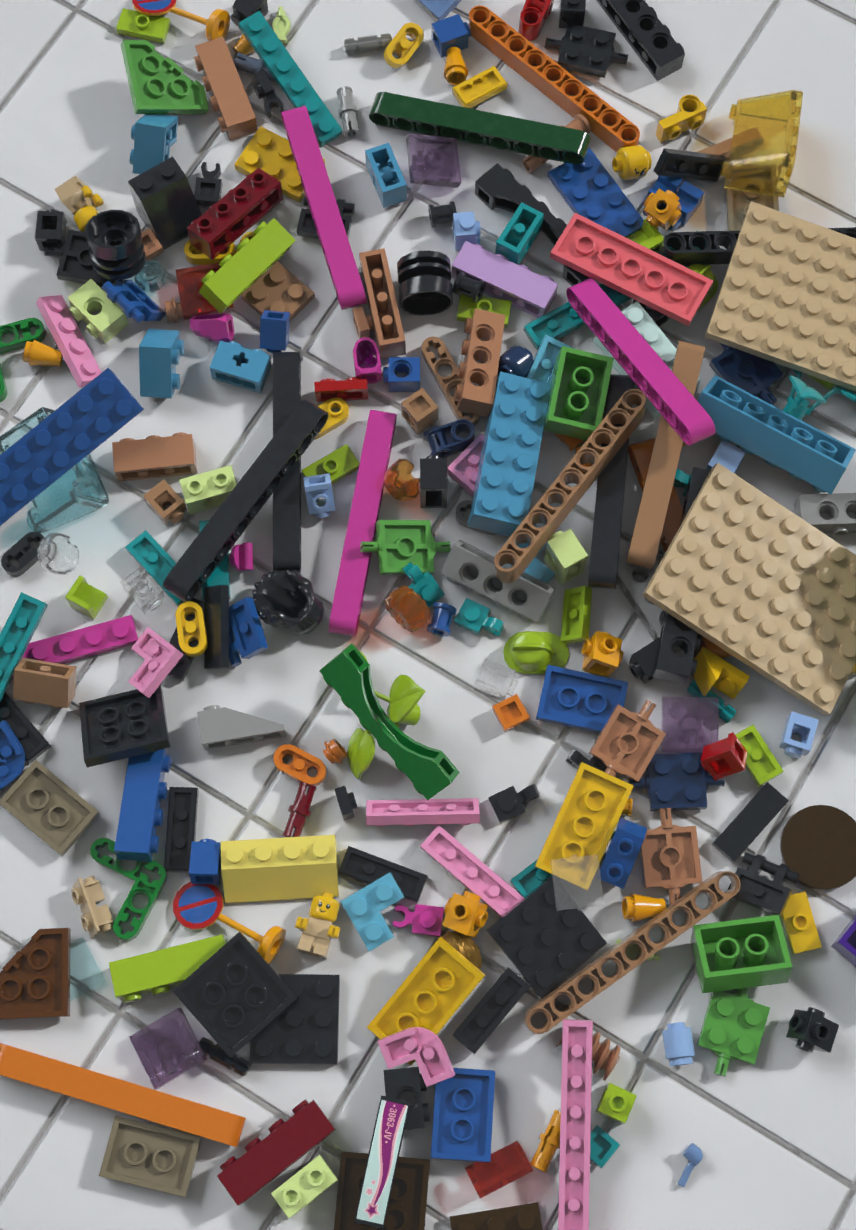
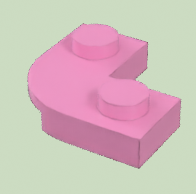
[377,1027,455,1087]

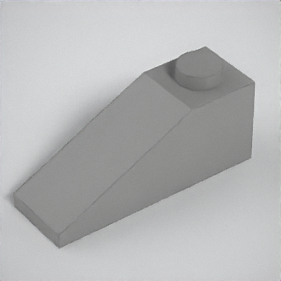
[197,705,287,750]

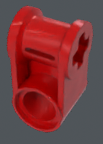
[518,0,554,41]

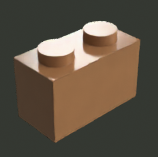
[13,658,77,709]

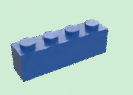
[114,749,171,862]

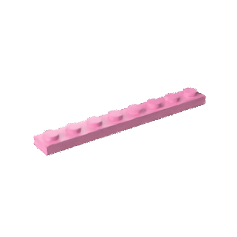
[558,1019,593,1230]

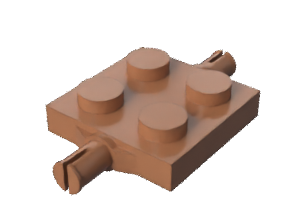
[589,700,666,782]
[640,808,702,905]

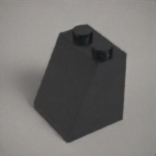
[128,156,202,250]

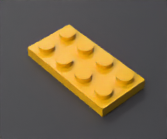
[534,762,634,891]
[367,937,485,1066]

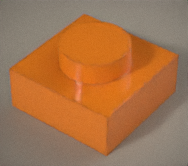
[492,694,530,732]

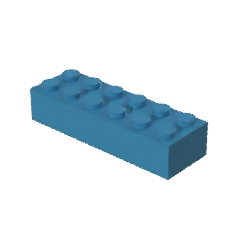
[467,371,551,537]
[697,375,856,494]

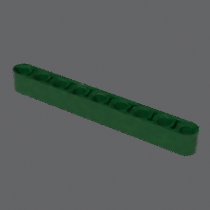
[369,92,591,165]

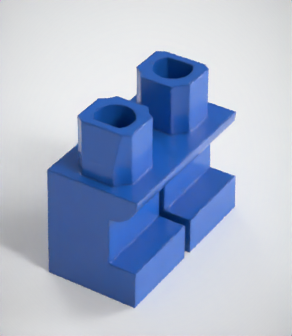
[643,176,704,232]

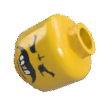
[612,145,652,180]

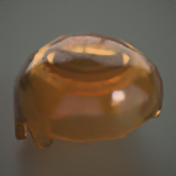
[384,459,420,502]

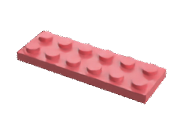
[550,213,713,327]

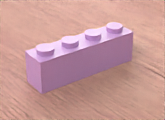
[451,241,558,318]

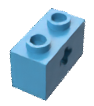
[365,143,407,208]
[209,340,272,394]

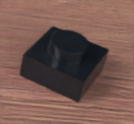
[334,786,358,821]

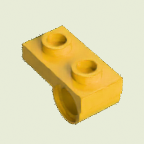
[656,94,707,143]

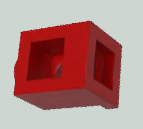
[700,732,747,780]

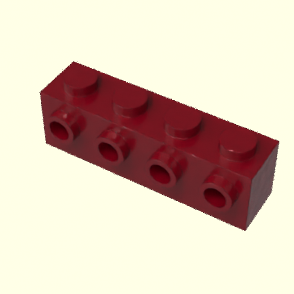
[187,168,283,260]
[217,1099,336,1206]

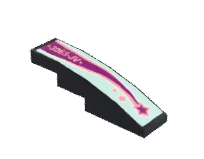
[354,1096,410,1230]

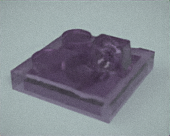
[406,133,461,188]
[661,697,719,753]
[129,1008,207,1090]

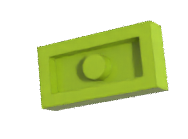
[561,586,592,644]
[736,724,784,787]

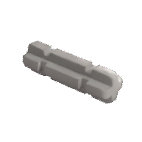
[344,33,392,54]

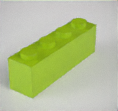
[199,218,296,314]
[109,934,226,1003]

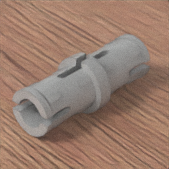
[336,86,360,138]

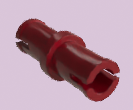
[282,782,317,838]

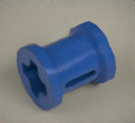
[427,602,457,637]

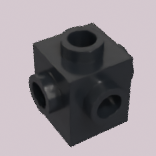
[786,1007,839,1053]

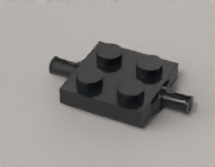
[544,23,628,78]
[44,229,110,287]

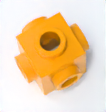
[644,188,682,231]
[581,631,623,678]
[442,891,488,938]

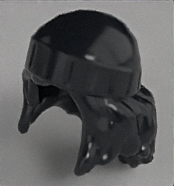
[252,569,324,634]

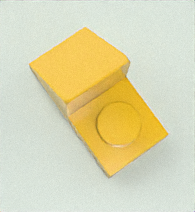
[693,647,750,700]

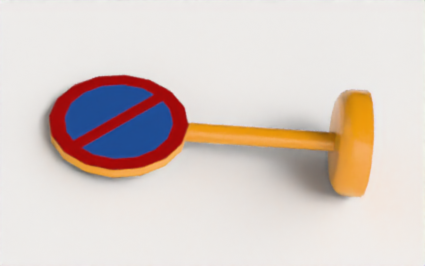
[132,0,230,41]
[173,881,286,964]

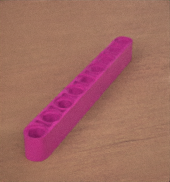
[281,106,367,310]
[566,278,715,446]
[328,410,397,637]

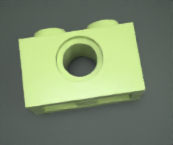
[67,279,129,344]
[179,465,237,515]
[544,529,588,586]
[271,1155,339,1218]

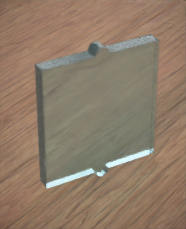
[70,937,106,1001]

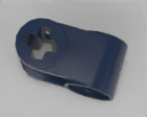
[423,419,475,458]

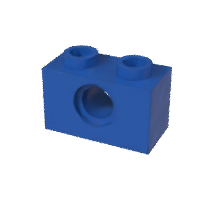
[597,818,647,889]

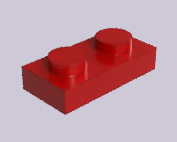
[314,377,368,402]

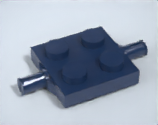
[709,343,784,405]
[628,752,725,811]

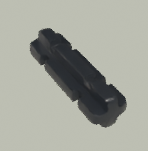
[196,1037,251,1076]

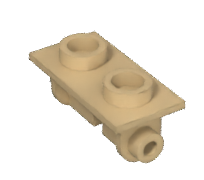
[71,876,114,939]

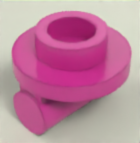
[229,543,253,572]

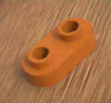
[273,744,326,786]

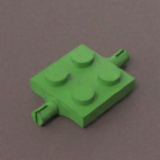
[360,520,451,575]
[697,988,770,1077]

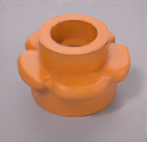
[323,738,348,764]

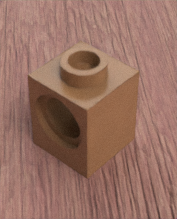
[401,388,438,434]

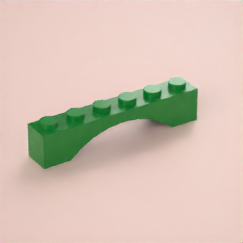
[319,643,460,801]

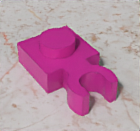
[393,904,444,937]

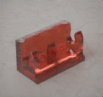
[465,1141,533,1199]

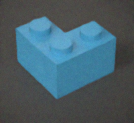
[130,114,178,174]
[139,329,184,398]

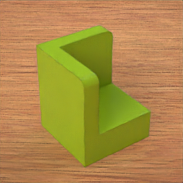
[627,219,664,253]
[65,576,108,620]

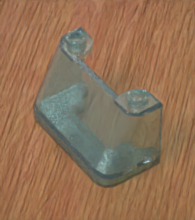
[0,407,109,533]

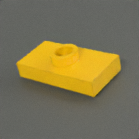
[452,66,507,108]
[781,891,822,955]

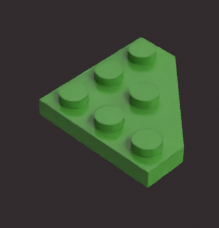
[121,40,209,114]

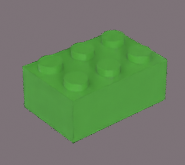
[544,346,614,441]
[690,915,792,993]

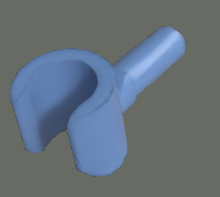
[678,1143,703,1187]

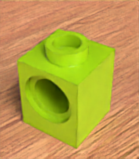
[595,1083,637,1124]

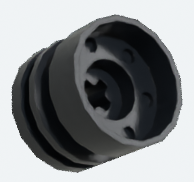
[85,210,146,280]
[397,250,453,316]

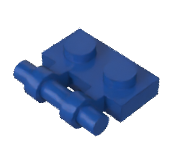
[102,280,166,323]
[229,597,268,667]

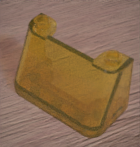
[721,90,803,197]

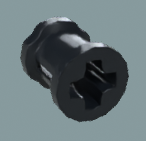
[428,201,457,228]
[453,272,486,303]

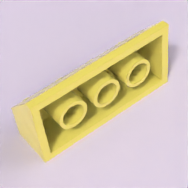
[221,835,339,904]

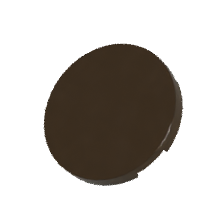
[780,805,856,890]

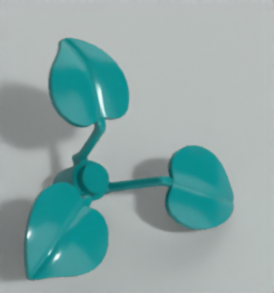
[782,369,856,420]

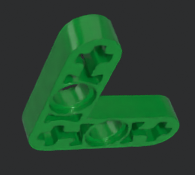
[0,318,46,403]
[90,838,168,941]

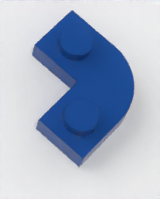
[0,720,25,791]

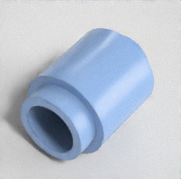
[662,1022,695,1066]

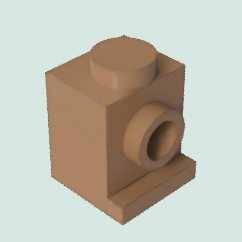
[143,479,187,525]

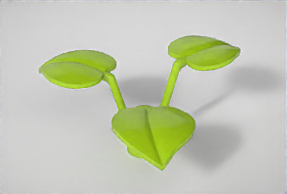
[347,650,426,780]

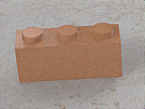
[112,432,198,482]

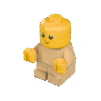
[54,176,104,232]
[295,892,340,959]

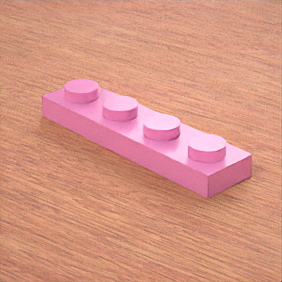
[36,295,102,388]
[366,798,480,827]
[420,825,524,917]

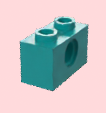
[495,202,544,265]

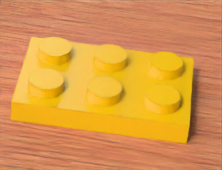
[234,126,325,203]

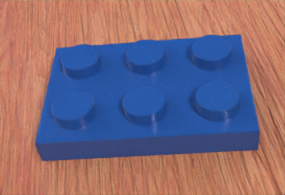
[536,665,628,733]
[431,1068,495,1163]

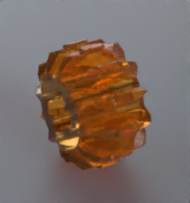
[385,585,431,632]

